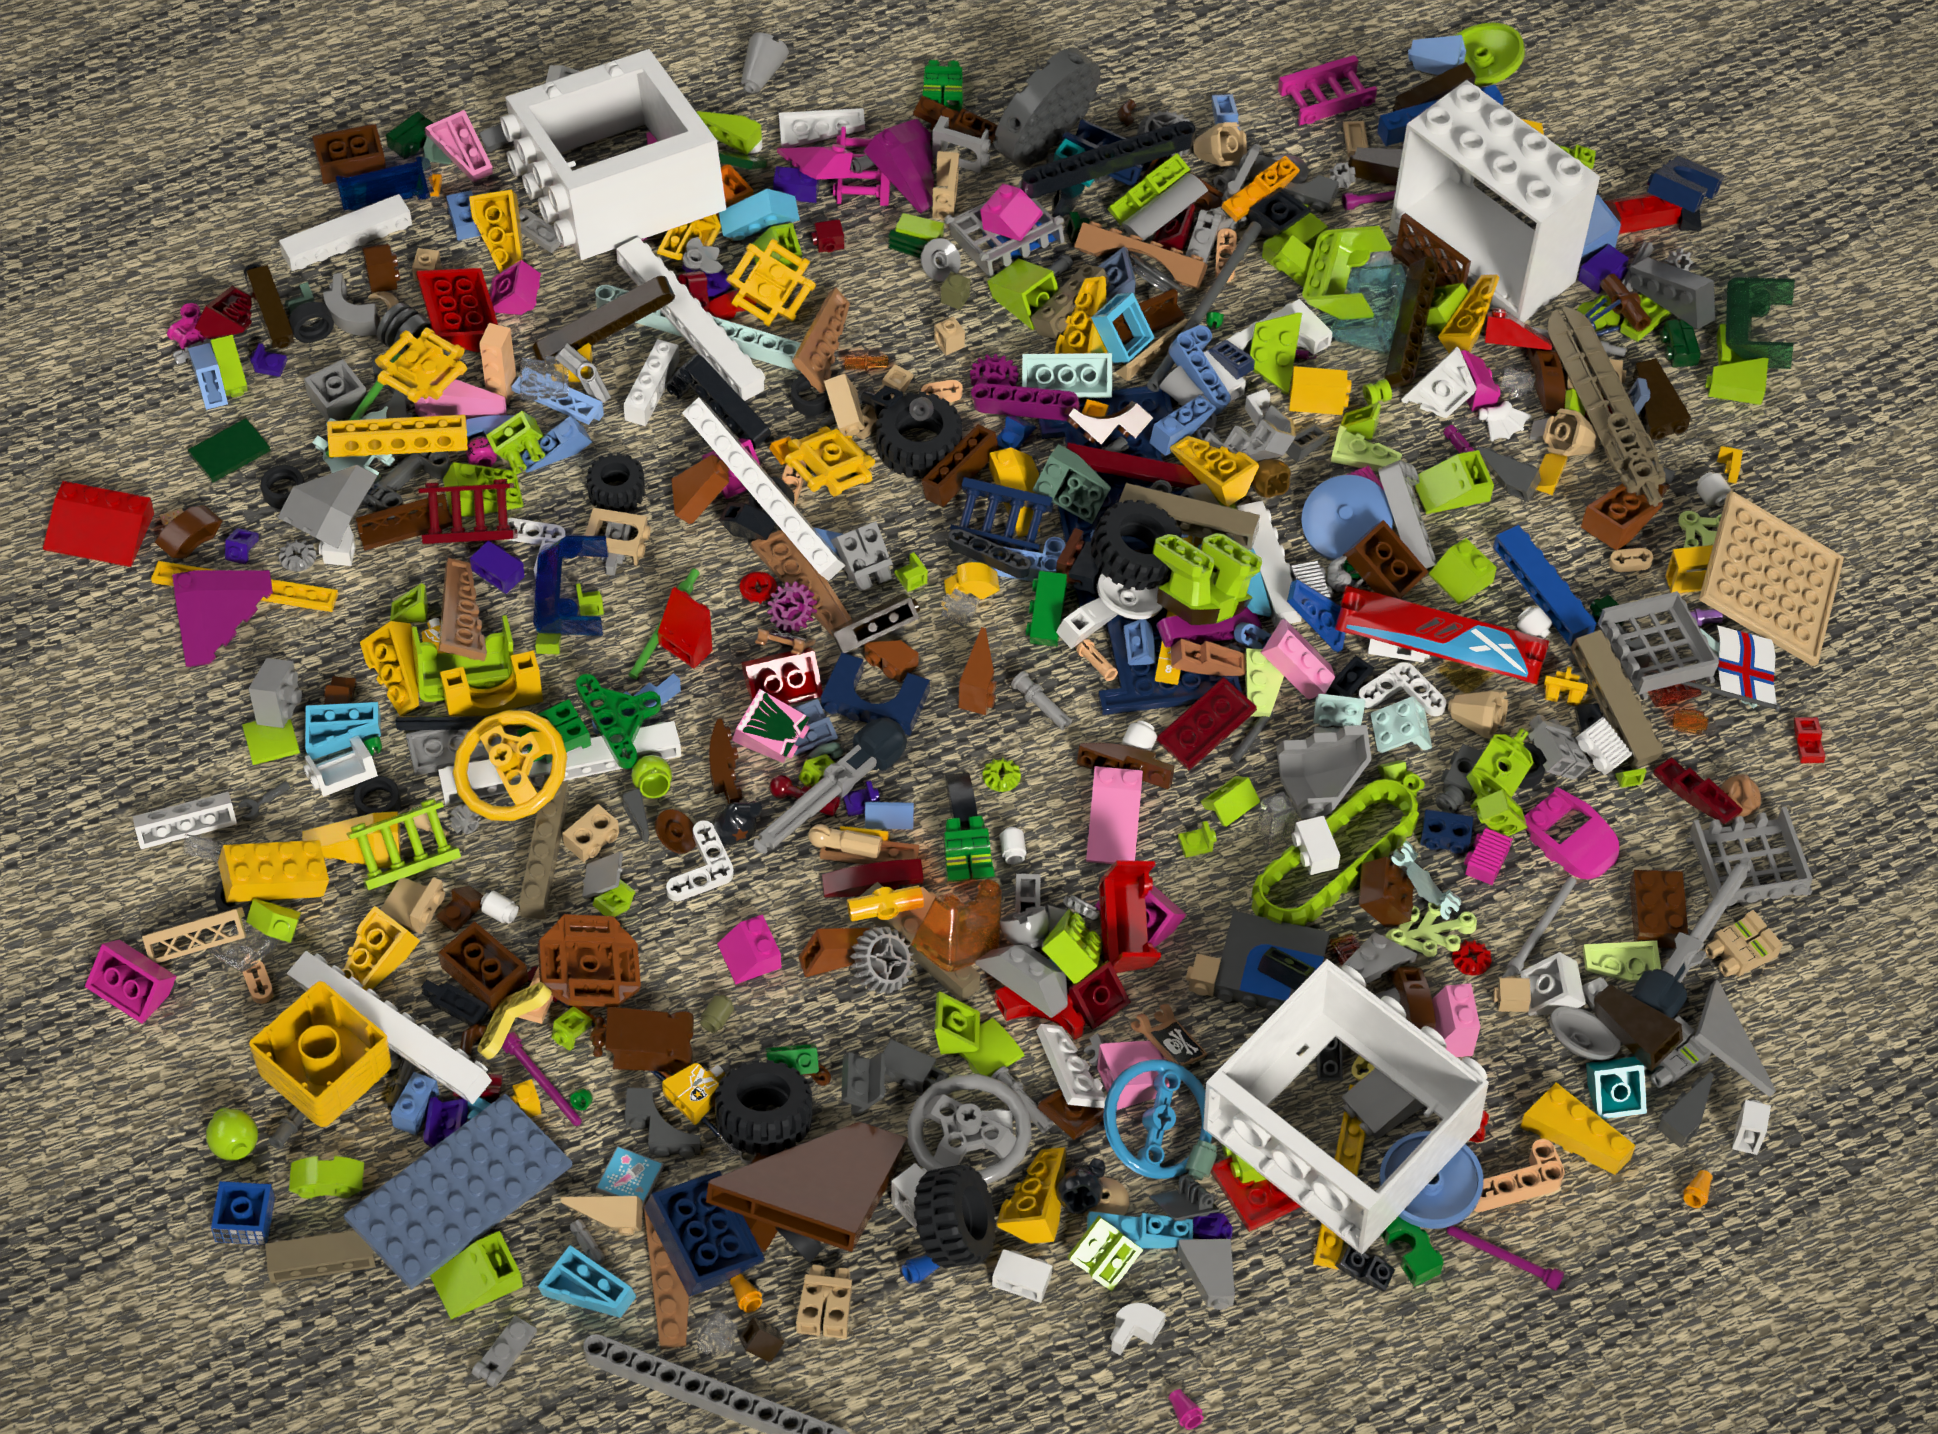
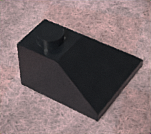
[1248,187,1311,238]

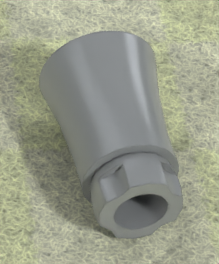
[1159,366,1210,406]

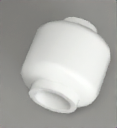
[1696,472,1731,506]
[1517,606,1552,639]
[1122,720,1157,751]

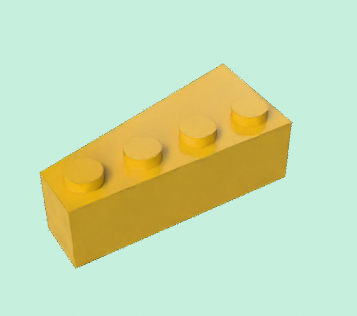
[1520,1083,1636,1175]

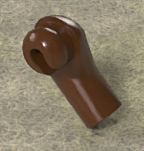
[1117,99,1136,126]
[460,1024,487,1056]
[801,1063,831,1086]

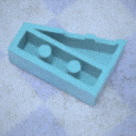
[719,188,800,241]
[305,702,381,760]
[538,1245,636,1318]

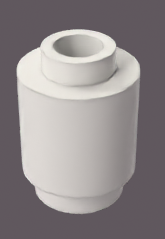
[1000,827,1026,865]
[480,891,519,924]

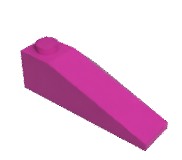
[777,144,853,180]

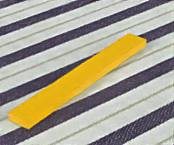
[151,561,338,612]
[1313,1084,1366,1270]

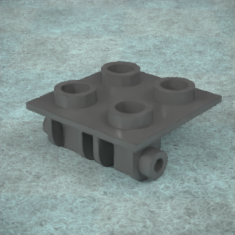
[1149,1175,1220,1221]

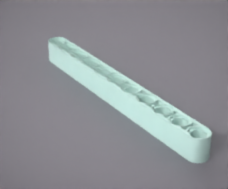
[595,285,802,373]

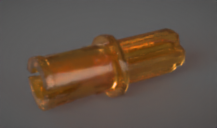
[844,353,889,371]

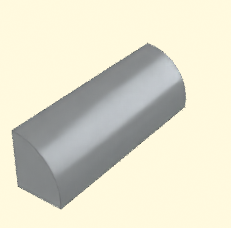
[1121,173,1208,241]

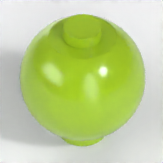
[206,1108,258,1161]

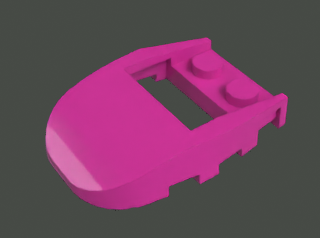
[1524,787,1619,879]

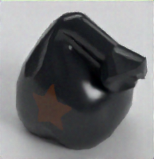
[713,801,762,845]
[1056,1158,1106,1214]

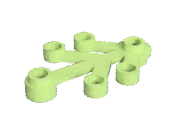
[1678,511,1722,548]
[1386,902,1477,957]

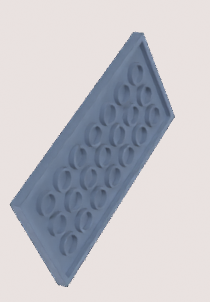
[344,1093,572,1290]

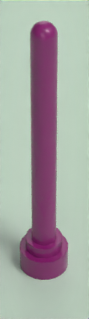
[1342,191,1396,211]
[501,1032,582,1126]
[1446,1225,1565,1291]

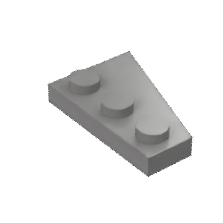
[1340,932,1417,984]

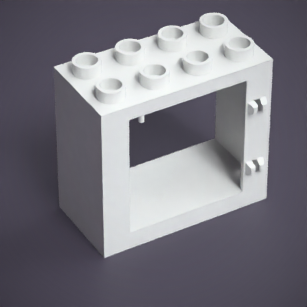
[500,49,726,260]
[1203,959,1489,1254]

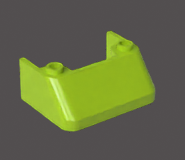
[1302,226,1392,320]
[412,615,513,702]

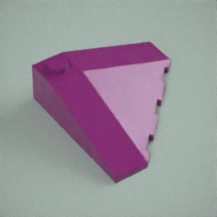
[864,118,934,214]
[172,570,273,667]

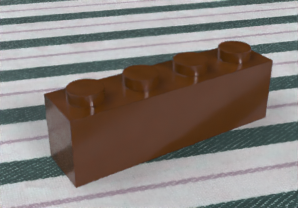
[921,424,999,507]

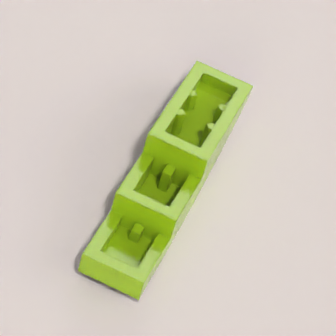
[1107,153,1191,225]

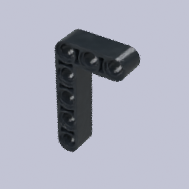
[666,354,771,450]

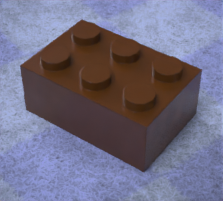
[312,124,387,185]
[1343,520,1429,599]
[1629,870,1689,948]
[438,921,529,1012]

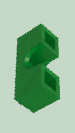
[1381,1216,1444,1287]

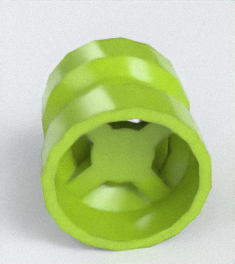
[1362,379,1392,406]

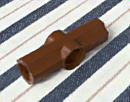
[1600,274,1651,332]

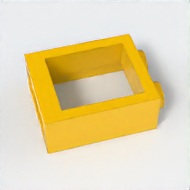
[1665,545,1713,593]

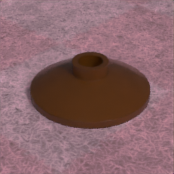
[655,809,696,854]

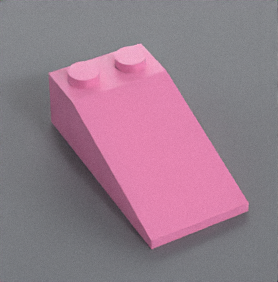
[414,379,507,420]
[1086,766,1143,864]

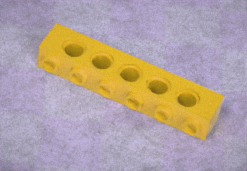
[327,415,468,457]

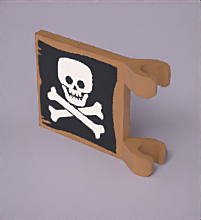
[755,628,816,655]
[1131,1004,1207,1067]

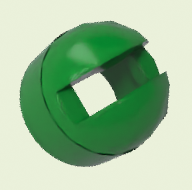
[1206,312,1224,329]
[363,736,382,756]
[570,1088,593,1111]

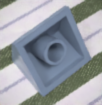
[1098,246,1136,303]

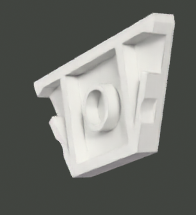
[1401,347,1477,418]

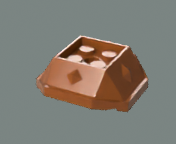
[538,914,641,1007]

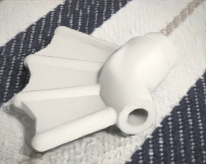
[1478,401,1532,441]

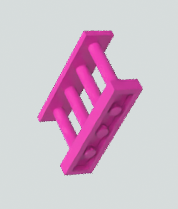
[1278,55,1377,125]
[833,127,890,206]

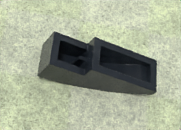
[1052,183,1085,218]
[945,773,978,831]

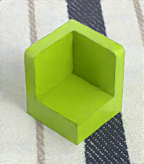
[894,552,928,592]
[576,583,604,618]

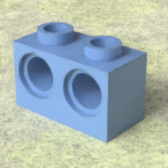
[446,190,481,241]
[391,1072,439,1136]

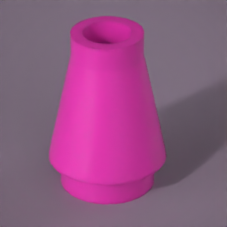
[1168,1389,1203,1430]

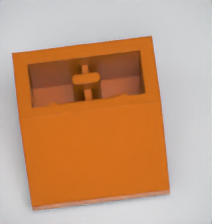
[716,164,753,224]

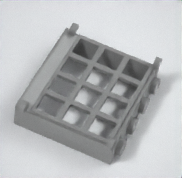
[944,181,1065,278]
[1598,591,1719,700]
[1686,807,1813,906]

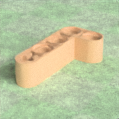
[1474,1139,1565,1212]

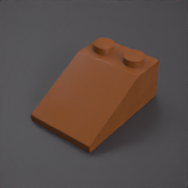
[1581,483,1663,551]
[959,627,997,715]

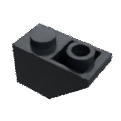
[719,502,776,540]

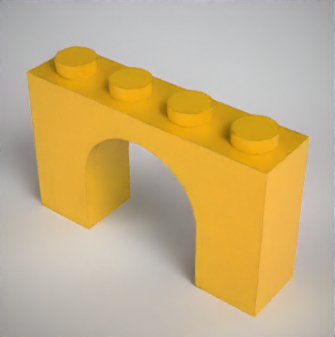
[440,650,543,716]

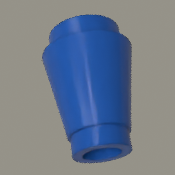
[901,1255,941,1284]

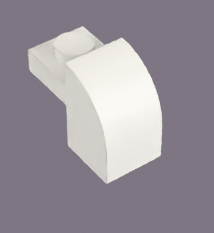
[1110,1303,1166,1355]

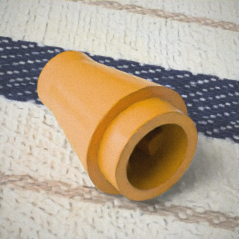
[1683,1170,1713,1208]
[730,1274,763,1313]

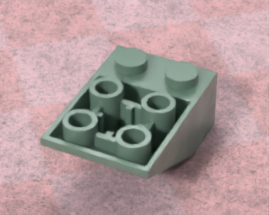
[1032,444,1111,524]

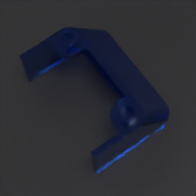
[335,156,434,212]
[533,535,609,636]

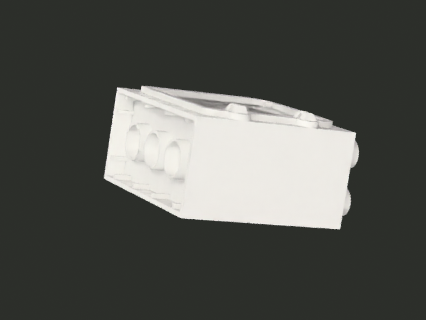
[1389,80,1600,322]

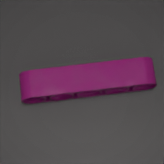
[971,383,1081,421]
[1156,607,1263,648]

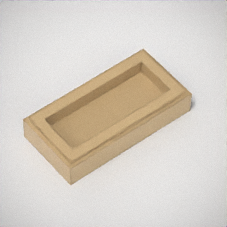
[1343,121,1369,157]

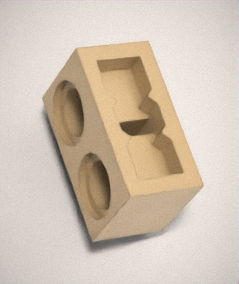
[562,804,619,862]

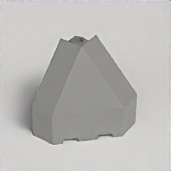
[1204,405,1296,462]
[278,465,378,549]
[1276,725,1372,818]

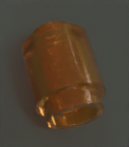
[1672,708,1708,735]

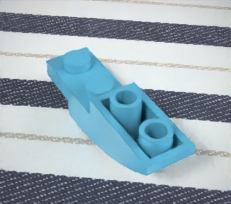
[1087,1211,1193,1249]

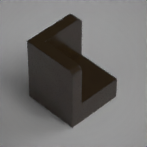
[739,1317,785,1362]

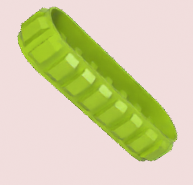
[1251,779,1419,926]

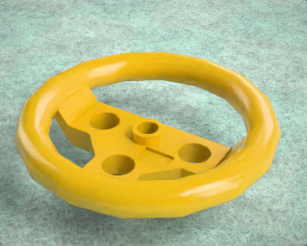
[452,710,568,821]

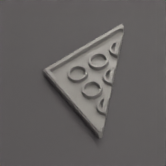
[1695,980,1776,1097]

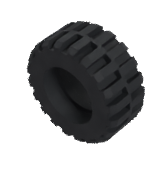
[876,392,962,479]
[1090,500,1183,590]
[715,1060,812,1155]
[914,1164,996,1268]

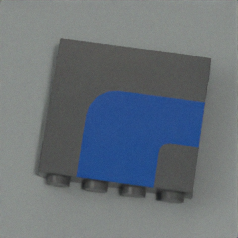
[1213,911,1330,1013]

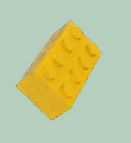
[218,840,329,903]

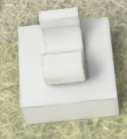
[1582,977,1608,1010]

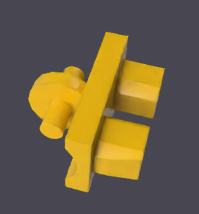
[1543,666,1588,706]

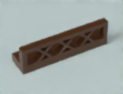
[1112,289,1185,345]
[355,493,453,551]

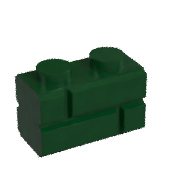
[386,111,433,159]
[1660,319,1701,368]

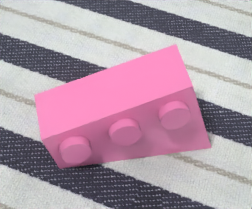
[425,110,493,182]

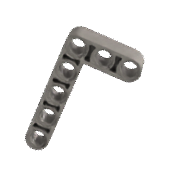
[1378,460,1437,569]

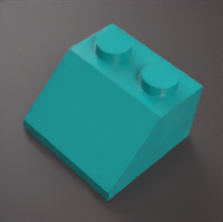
[1586,1057,1647,1119]

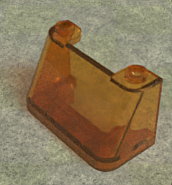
[911,879,1002,972]

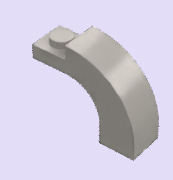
[324,273,380,336]

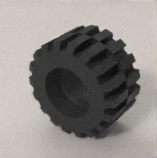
[587,453,645,513]

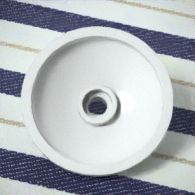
[1097,574,1163,619]

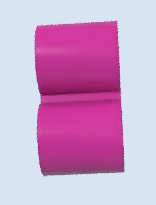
[167,303,207,350]

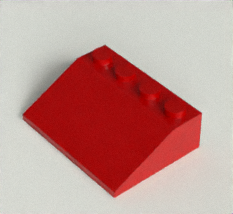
[416,268,498,352]
[43,481,154,567]

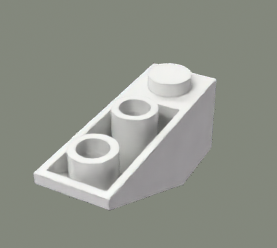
[319,525,356,566]
[1056,598,1118,649]

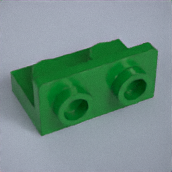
[766,1043,819,1075]

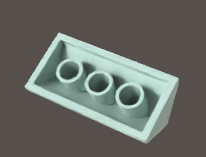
[1022,353,1113,398]

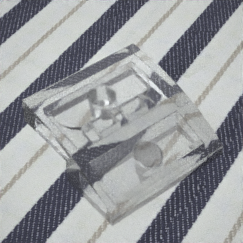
[520,355,568,400]
[206,918,279,973]

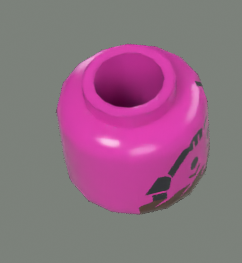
[465,436,497,467]

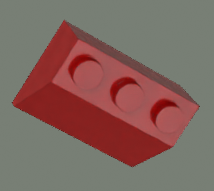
[1604,193,1682,234]
[741,647,823,705]

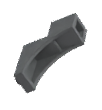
[625,1088,701,1158]

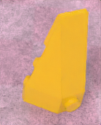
[469,189,524,273]
[1438,274,1499,353]
[1170,436,1259,507]
[989,448,1040,538]
[360,621,419,716]
[302,811,401,869]
[341,905,420,991]

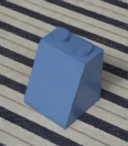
[1580,195,1621,265]

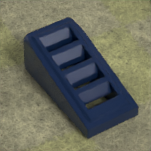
[1209,339,1255,380]

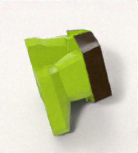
[1153,533,1262,625]

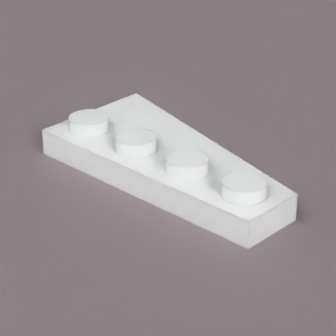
[779,109,865,148]
[1036,1024,1107,1108]

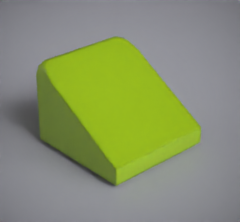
[535,633,562,654]
[1615,768,1646,788]

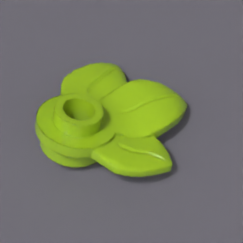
[1577,295,1620,331]

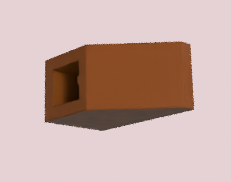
[865,640,919,683]

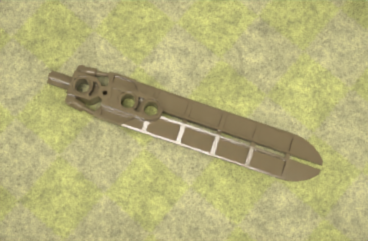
[1548,307,1666,507]

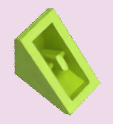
[1338,402,1381,440]
[390,583,428,622]

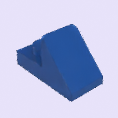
[997,416,1036,450]

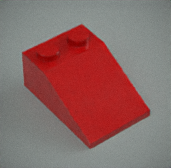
[1484,308,1552,350]

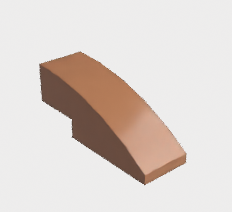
[1171,639,1246,676]

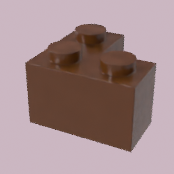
[362,244,401,294]

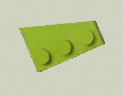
[1620,293,1672,342]

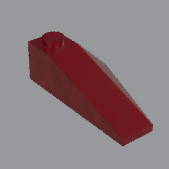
[194,286,252,339]

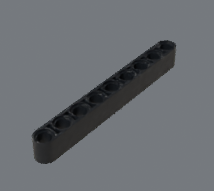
[1020,121,1196,199]

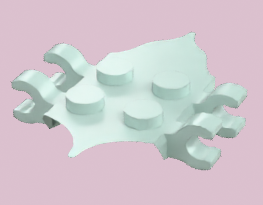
[312,406,395,484]
[1391,841,1461,920]

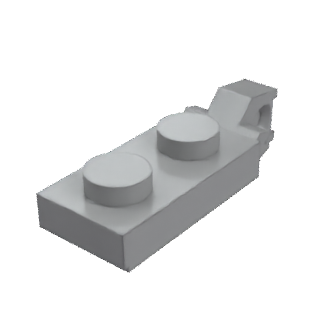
[601,521,632,576]

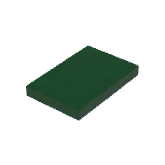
[718,150,768,170]
[188,418,271,483]

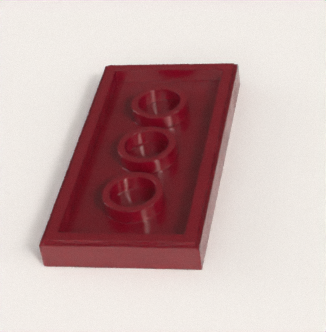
[1156,677,1257,771]

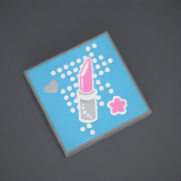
[596,1146,664,1210]

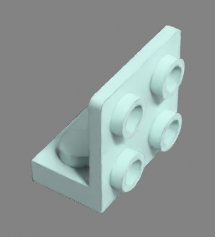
[1313,694,1365,727]
[1371,696,1432,753]

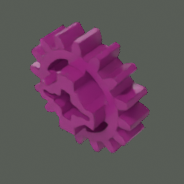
[970,354,1018,386]
[767,581,817,633]

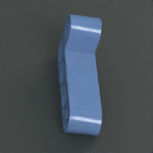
[1168,325,1231,415]

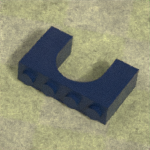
[1647,155,1725,213]
[821,652,930,736]

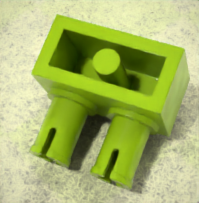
[486,411,545,474]

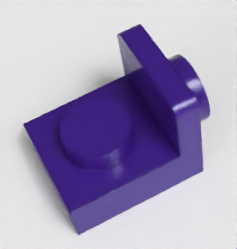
[250,343,287,377]
[225,528,259,565]
[843,780,880,817]
[1193,1213,1233,1239]

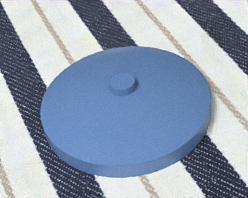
[1301,475,1394,564]
[1379,1131,1483,1229]

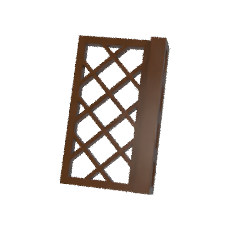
[1391,213,1471,291]

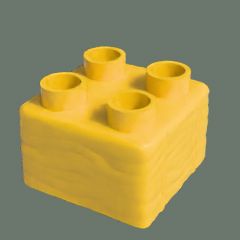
[249,981,391,1127]

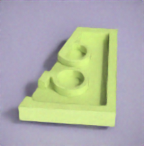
[1331,425,1402,472]
[1582,941,1661,983]

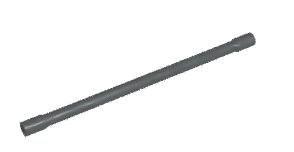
[1147,221,1262,392]

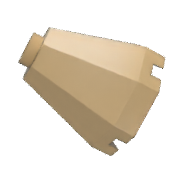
[1193,122,1247,166]
[1543,408,1600,456]
[1448,690,1508,739]

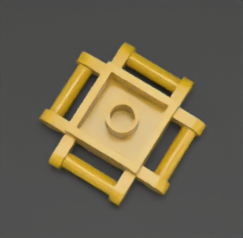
[726,238,816,327]
[375,327,467,403]
[784,426,876,497]

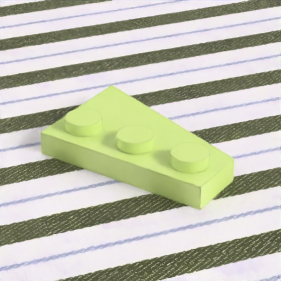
[1245,648,1284,717]

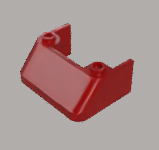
[1099,860,1161,973]

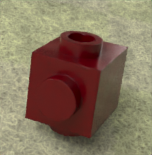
[811,219,844,252]

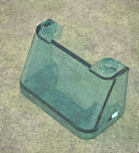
[1331,264,1407,354]

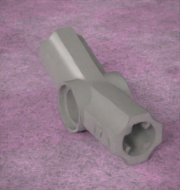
[554,343,611,403]

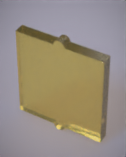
[1439,661,1495,694]

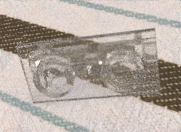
[184,834,233,863]

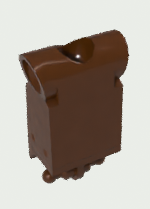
[590,1007,694,1074]

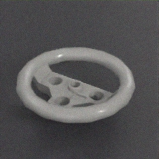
[907,1074,1032,1184]

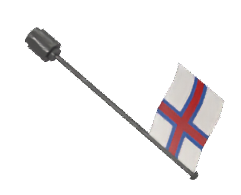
[1569,625,1781,712]

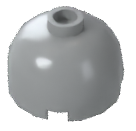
[999,906,1050,948]

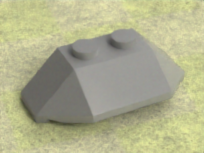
[975,945,1068,1018]

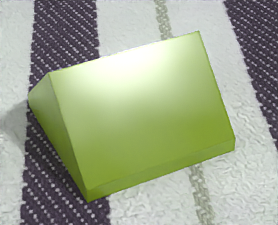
[935,991,980,1055]

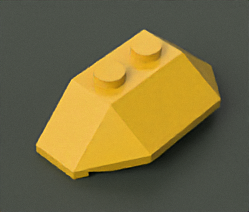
[657,214,721,260]

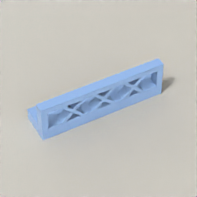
[511,368,604,425]

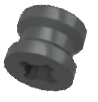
[1435,785,1466,814]

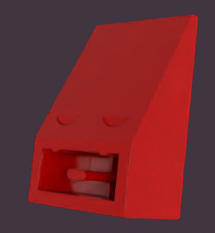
[658,587,713,669]

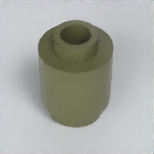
[700,995,734,1033]

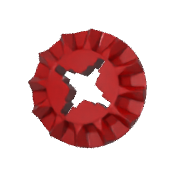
[739,571,777,605]
[1452,940,1492,976]

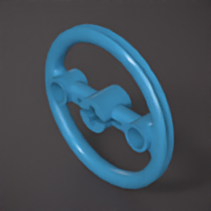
[1104,1059,1212,1179]

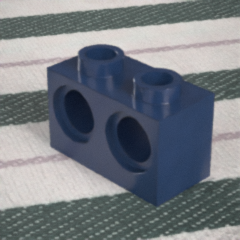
[1420,809,1474,853]

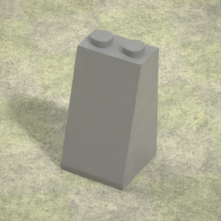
[1342,1068,1425,1140]

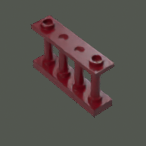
[418,479,518,544]

